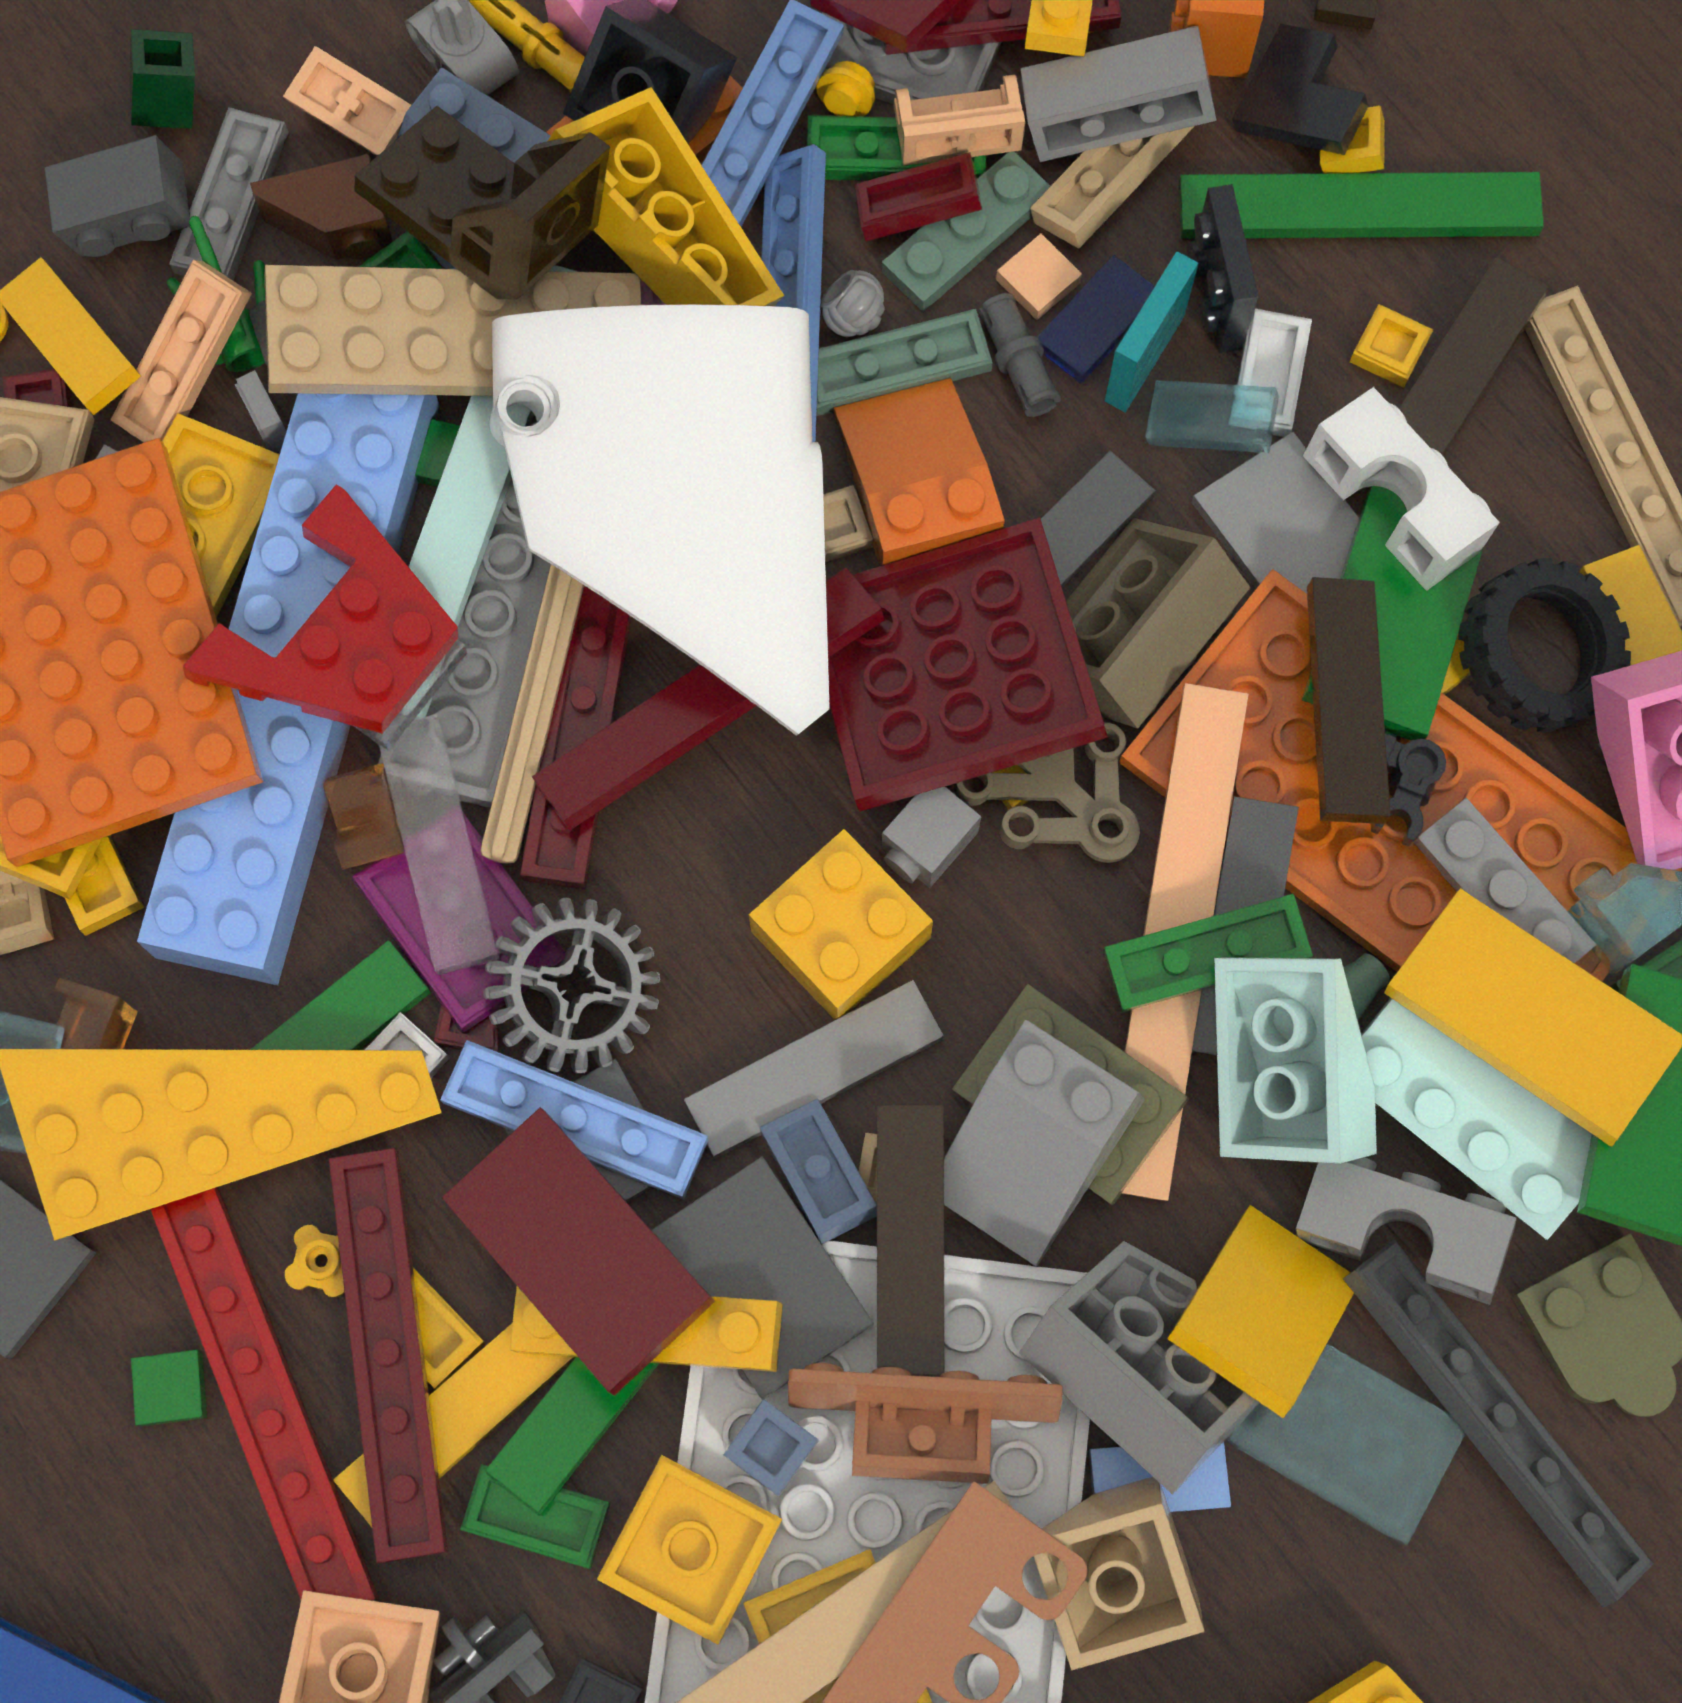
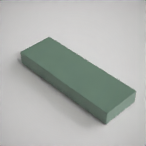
[816,309,993,416]

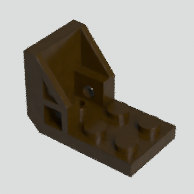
[354,106,610,299]

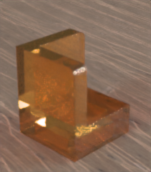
[324,763,407,870]
[48,978,137,1049]

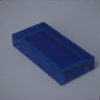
[1037,255,1155,384]

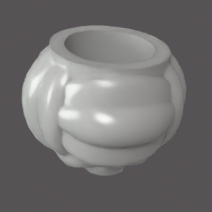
[820,270,885,337]

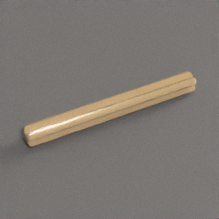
[480,564,584,863]

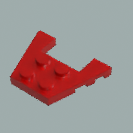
[183,484,458,734]

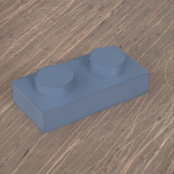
[759,1098,877,1245]

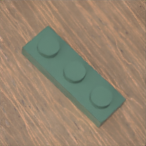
[882,151,1051,312]

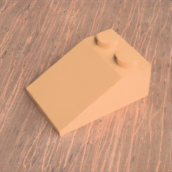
[279,1591,440,1703]

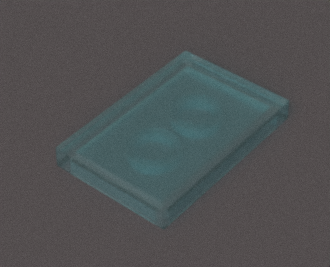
[1226,1344,1465,1545]

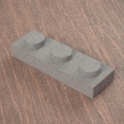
[1414,798,1597,963]

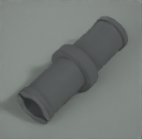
[978,293,1061,417]

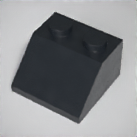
[563,0,737,144]

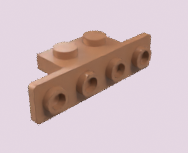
[788,1363,1063,1484]

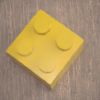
[749,829,933,1020]

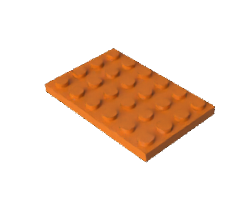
[0,438,263,867]

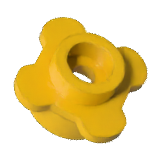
[285,1225,345,1297]

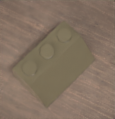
[1066,518,1251,729]

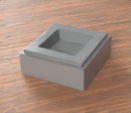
[235,370,286,453]

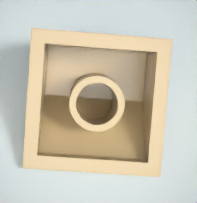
[1034,1477,1205,1670]

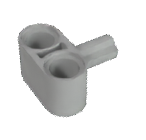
[405,0,519,96]

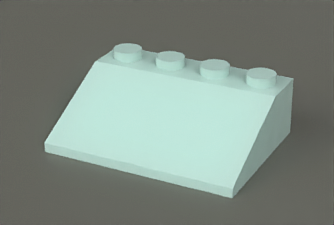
[1361,998,1592,1240]

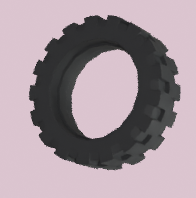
[1458,558,1631,733]

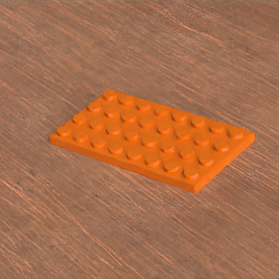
[1119,569,1682,981]

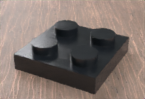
[1187,184,1259,353]

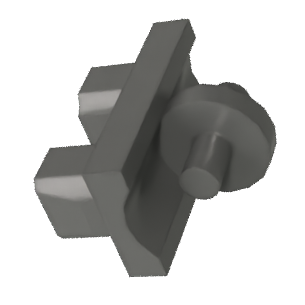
[429,1610,556,1703]

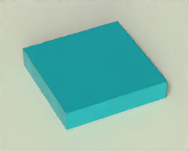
[1104,251,1198,413]

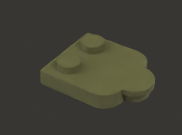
[1511,1233,1682,1417]

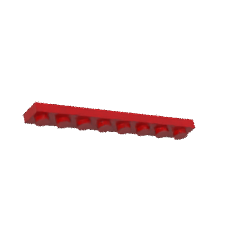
[150,1187,379,1601]

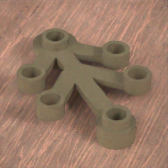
[953,723,1140,863]

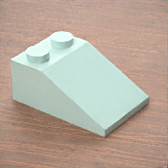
[1214,957,1377,1164]

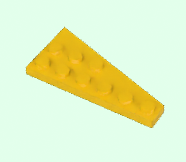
[0,1049,442,1241]

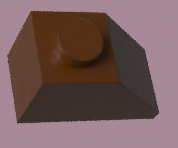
[250,154,393,260]

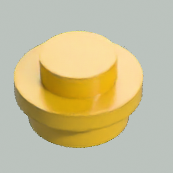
[817,61,875,117]

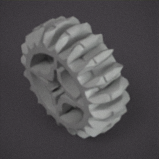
[483,898,660,1074]

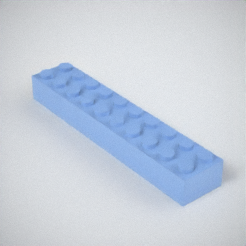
[137,393,440,986]

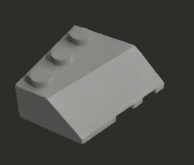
[1019,1241,1260,1494]

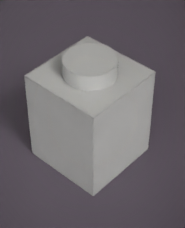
[881,786,981,888]

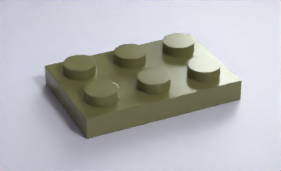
[952,984,1189,1205]

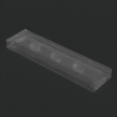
[376,714,500,975]

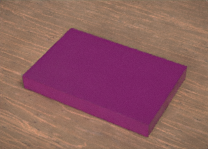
[352,807,566,1033]

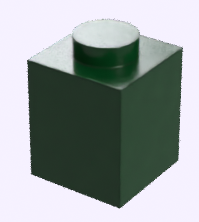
[129,29,195,129]

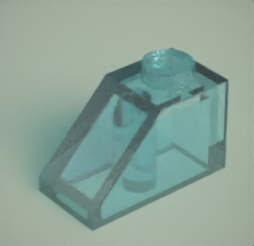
[1567,863,1682,976]

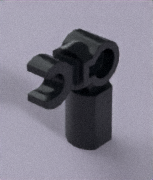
[1370,730,1446,847]

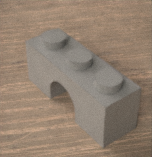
[1296,1157,1516,1305]

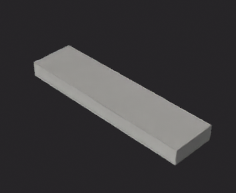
[684,980,944,1159]

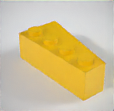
[548,87,784,306]

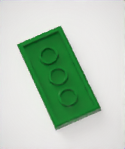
[1302,486,1483,741]
[1577,963,1682,1246]

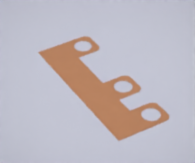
[822,1481,1087,1703]

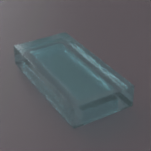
[1145,380,1279,453]

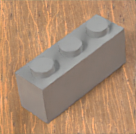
[1021,26,1217,162]

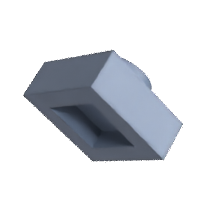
[723,1399,819,1497]

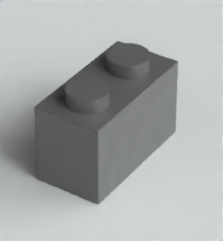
[45,135,190,257]

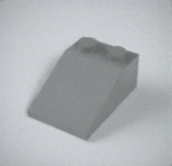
[944,1020,1145,1266]

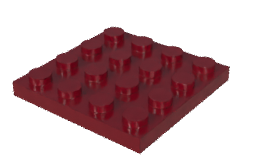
[828,517,1108,812]

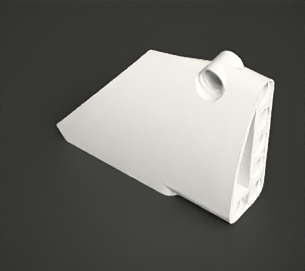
[489,304,829,736]

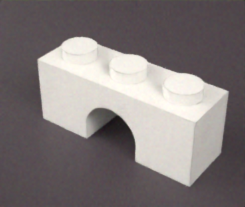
[1303,387,1500,591]

